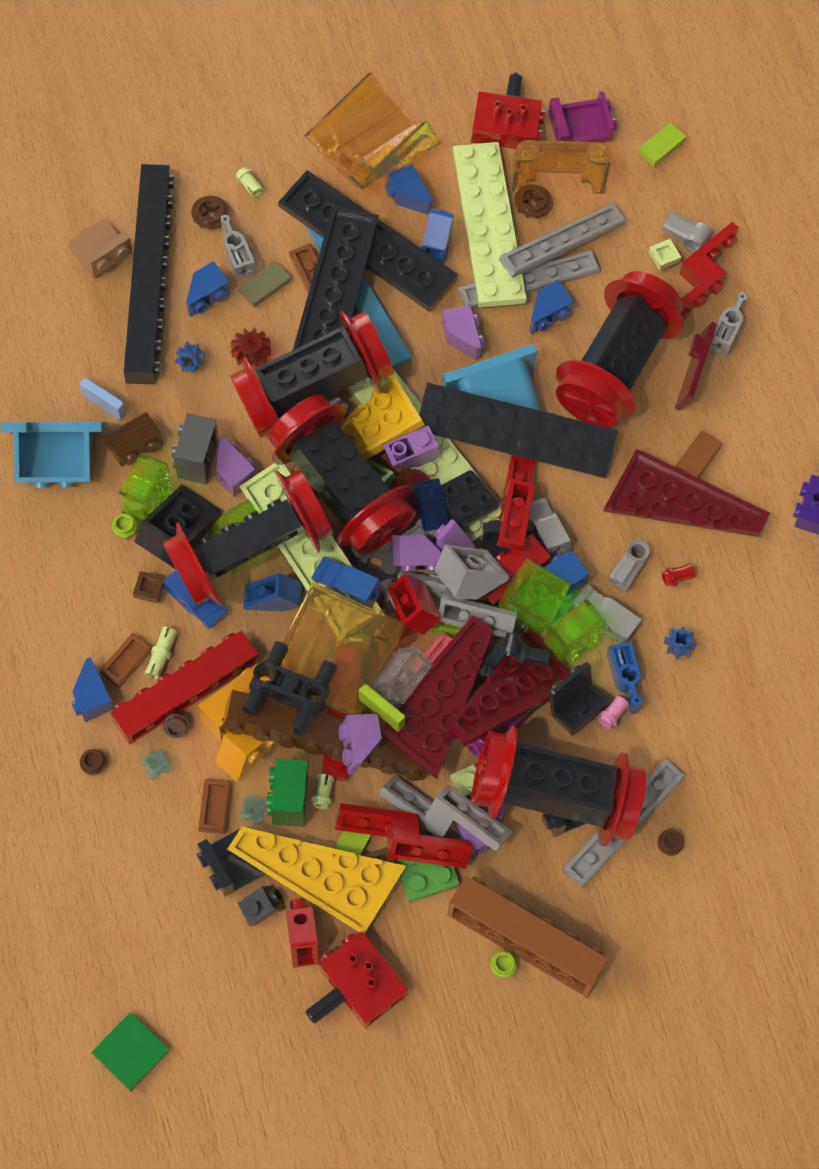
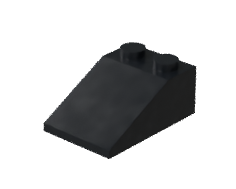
[134,484,222,569]

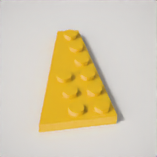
[290,374,425,491]
[228,827,406,934]

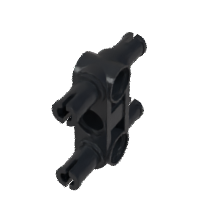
[242,641,337,736]

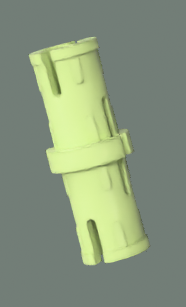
[144,627,178,680]

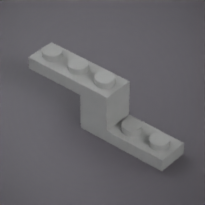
[397,570,518,637]
[379,775,512,851]

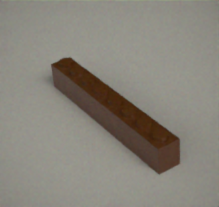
[221,690,428,781]

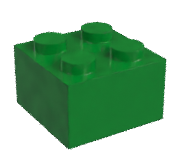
[266,758,308,827]

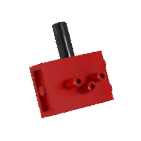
[471,72,545,152]
[305,931,409,1029]

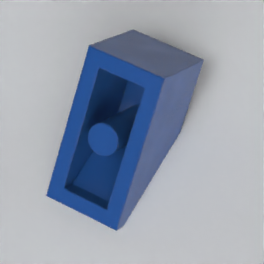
[385,164,433,215]
[243,573,302,611]
[71,657,113,722]

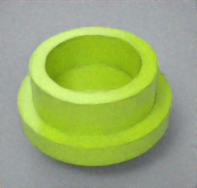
[112,514,137,538]
[490,951,517,978]

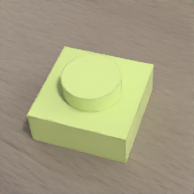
[648,239,681,271]
[450,764,476,798]

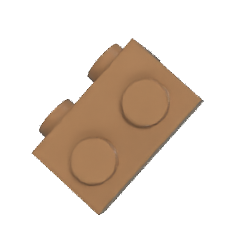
[68,220,133,278]

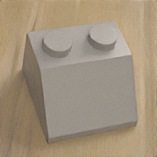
[434,544,509,600]

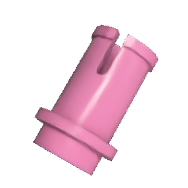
[598,696,629,729]

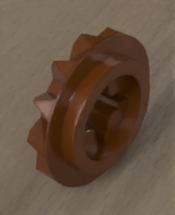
[514,184,552,219]
[191,195,229,231]

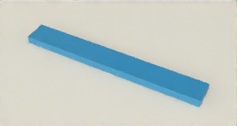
[304,225,412,369]

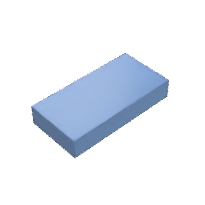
[79,378,126,420]

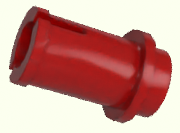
[662,563,696,587]

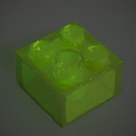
[118,452,173,522]
[544,599,607,666]

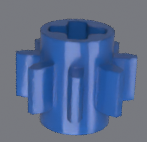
[175,341,206,373]
[663,626,696,660]

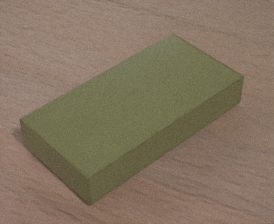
[239,261,291,307]

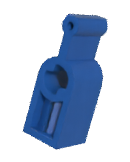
[311,556,383,609]
[163,570,228,630]
[606,642,642,714]

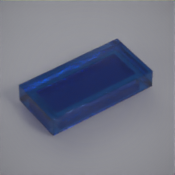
[413,478,449,532]

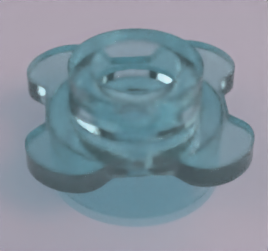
[140,749,171,779]
[238,796,267,824]

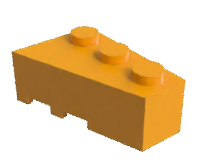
[198,664,271,743]
[215,698,277,782]

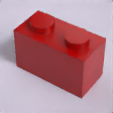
[387,573,441,635]

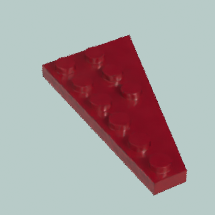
[603,449,770,537]
[379,615,493,779]
[448,626,570,747]

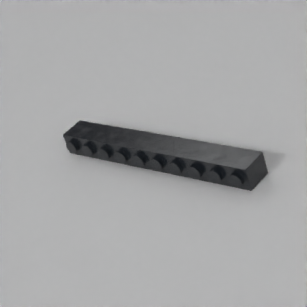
[124,164,175,385]

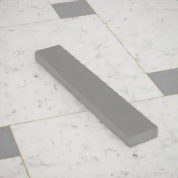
[499,203,626,278]
[458,250,600,309]
[562,759,685,888]

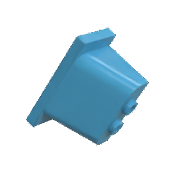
[442,343,542,411]
[1,422,107,487]

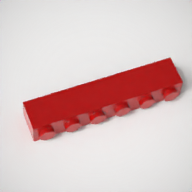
[110,630,259,745]

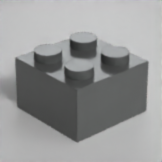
[171,413,219,484]

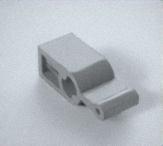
[221,214,256,281]
[709,291,747,357]
[528,497,570,561]
[572,585,641,644]

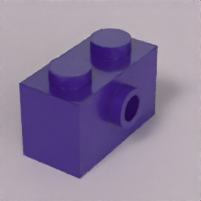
[793,475,819,535]

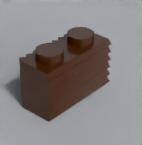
[104,412,163,467]

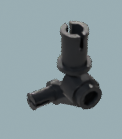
[479,632,550,676]

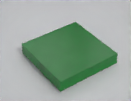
[91,1012,169,1092]

